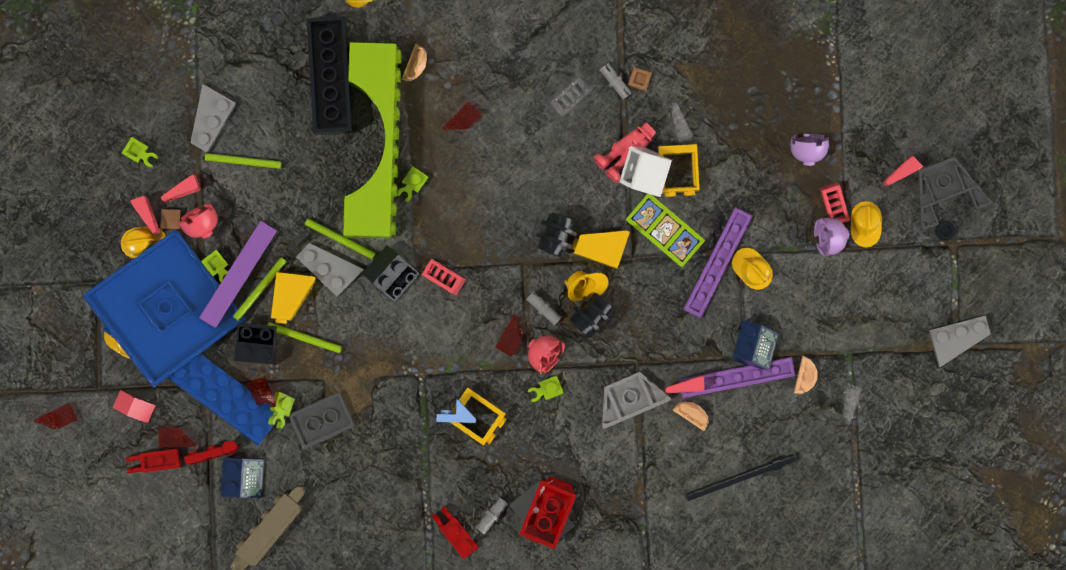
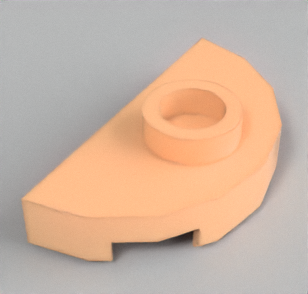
[402,44,427,81]
[794,356,818,394]
[673,401,709,431]

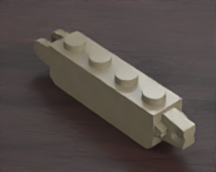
[230,486,305,570]

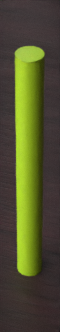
[205,153,282,169]
[305,218,376,260]
[233,257,287,321]
[268,322,342,353]

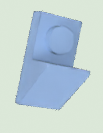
[437,399,476,423]

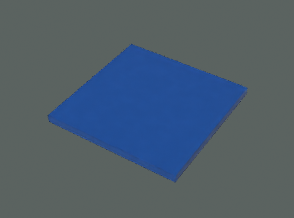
[82,229,246,388]

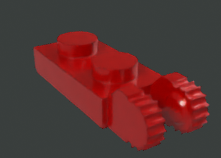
[184,441,239,466]
[125,448,181,473]
[432,506,479,559]

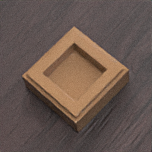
[628,67,652,92]
[160,209,181,229]

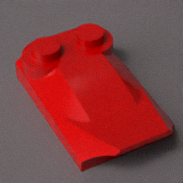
[519,476,577,550]

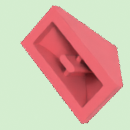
[113,390,156,423]

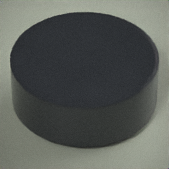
[935,221,955,241]

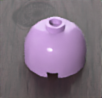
[790,134,829,166]
[814,218,849,256]

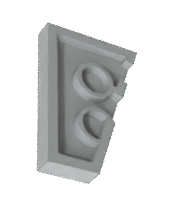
[190,84,236,153]
[296,243,364,297]
[929,316,990,367]

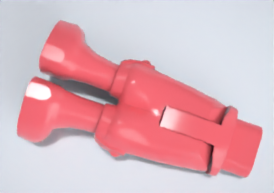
[593,122,656,183]

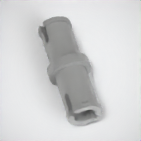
[599,63,632,100]
[526,291,562,326]
[476,497,509,534]

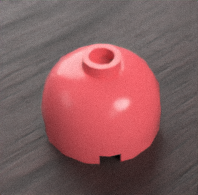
[178,203,218,239]
[528,335,565,374]

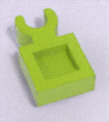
[122,137,159,168]
[397,167,429,202]
[201,249,229,282]
[528,375,563,402]
[268,392,295,428]

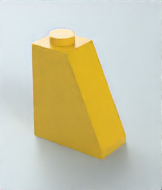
[572,231,630,269]
[271,272,316,324]

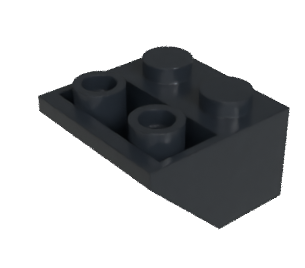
[362,245,420,302]
[234,322,277,365]

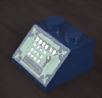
[731,320,779,371]
[221,457,265,498]

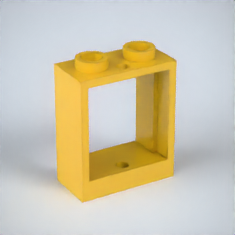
[657,144,700,197]
[450,388,507,446]

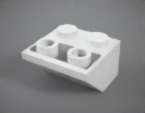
[619,146,672,197]

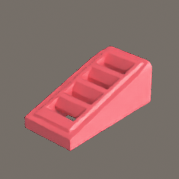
[883,156,923,186]
[161,174,201,203]
[819,182,850,223]
[130,196,160,235]
[422,259,466,295]
[664,376,704,393]

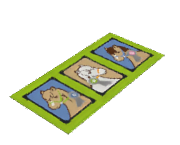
[626,194,705,267]

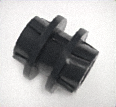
[536,213,577,257]
[569,292,615,338]

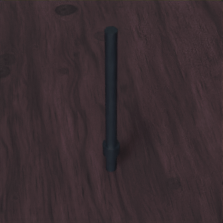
[685,454,796,501]

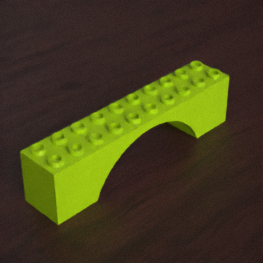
[343,42,402,239]

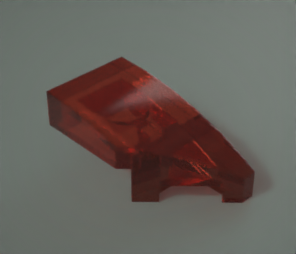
[442,102,482,130]
[495,314,523,357]
[247,377,276,407]
[34,403,77,429]
[158,428,195,447]

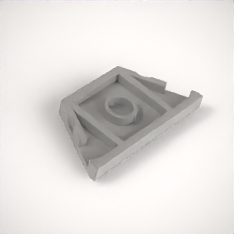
[602,372,671,429]

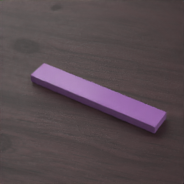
[683,207,752,318]
[199,221,277,328]
[679,357,796,398]

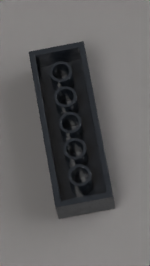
[306,16,353,136]

